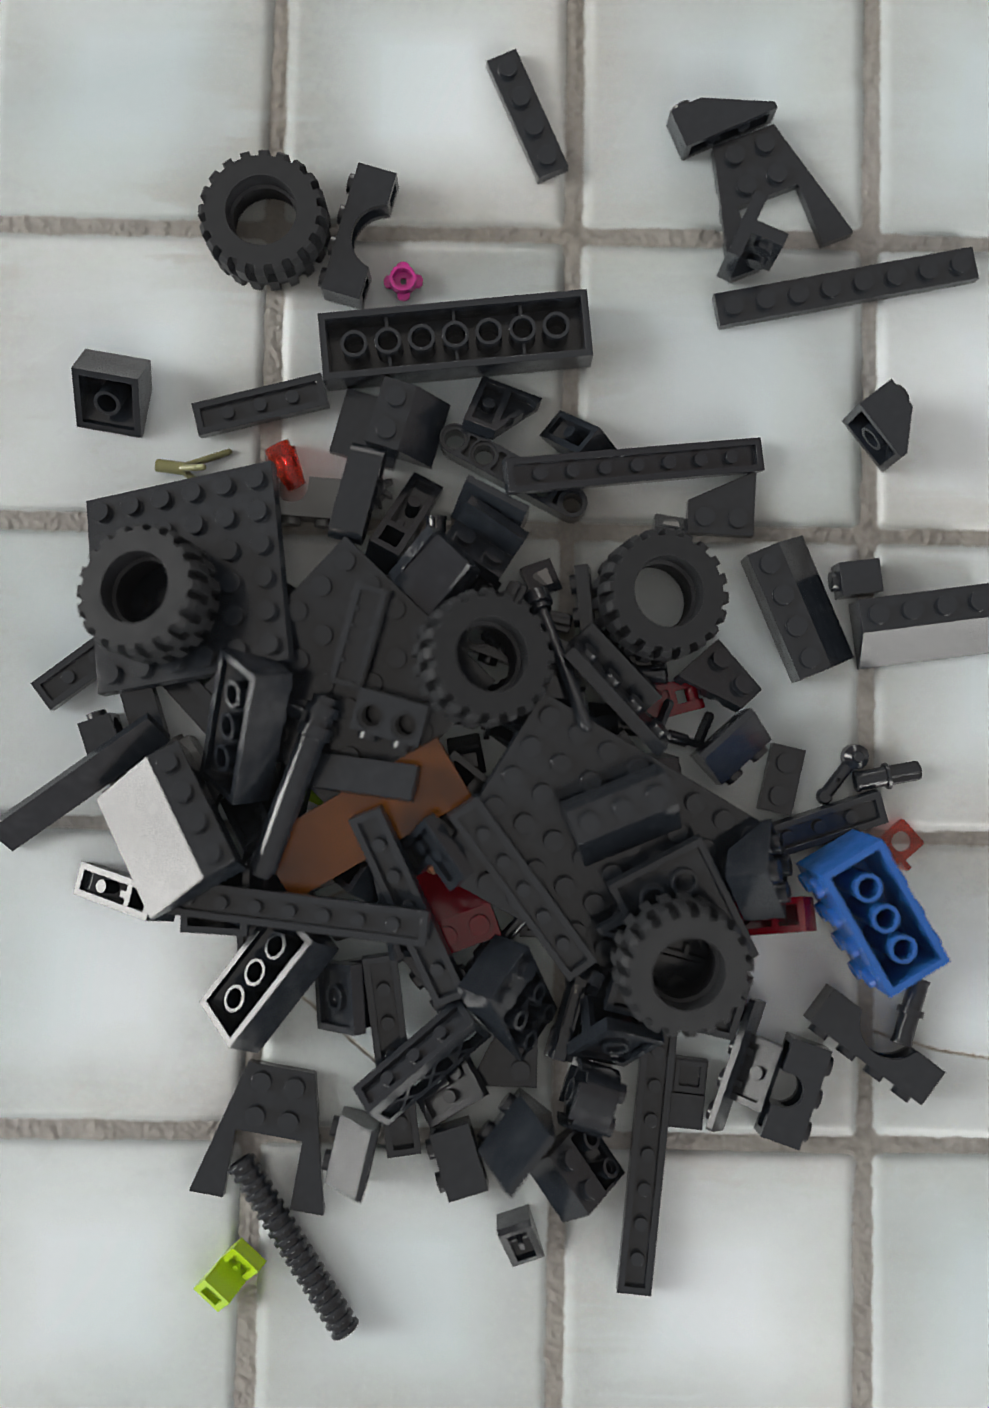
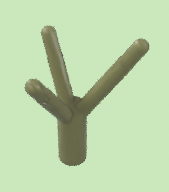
[155,449,232,479]

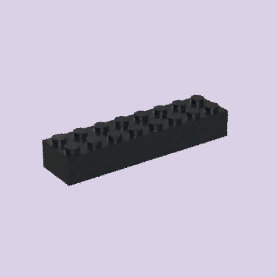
[317,289,593,391]

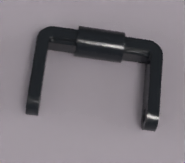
[657,698,714,748]

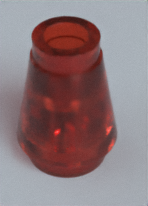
[264,439,306,492]

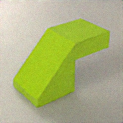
[193,1238,267,1312]

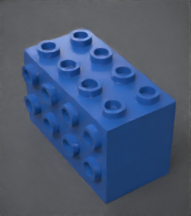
[795,829,951,998]

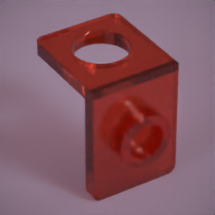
[879,819,924,871]

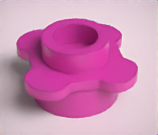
[383,262,423,302]

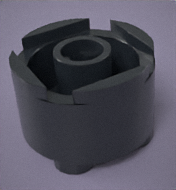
[557,1058,627,1138]

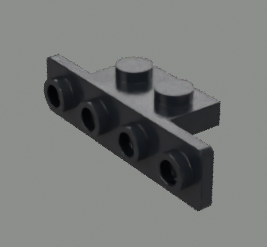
[706,998,787,1132]

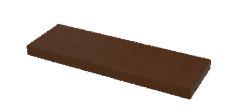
[257,736,473,894]

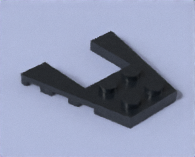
[711,124,853,284]
[189,1059,325,1216]

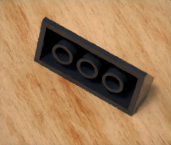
[740,535,854,683]
[848,583,989,670]
[200,647,293,805]
[199,926,339,1053]

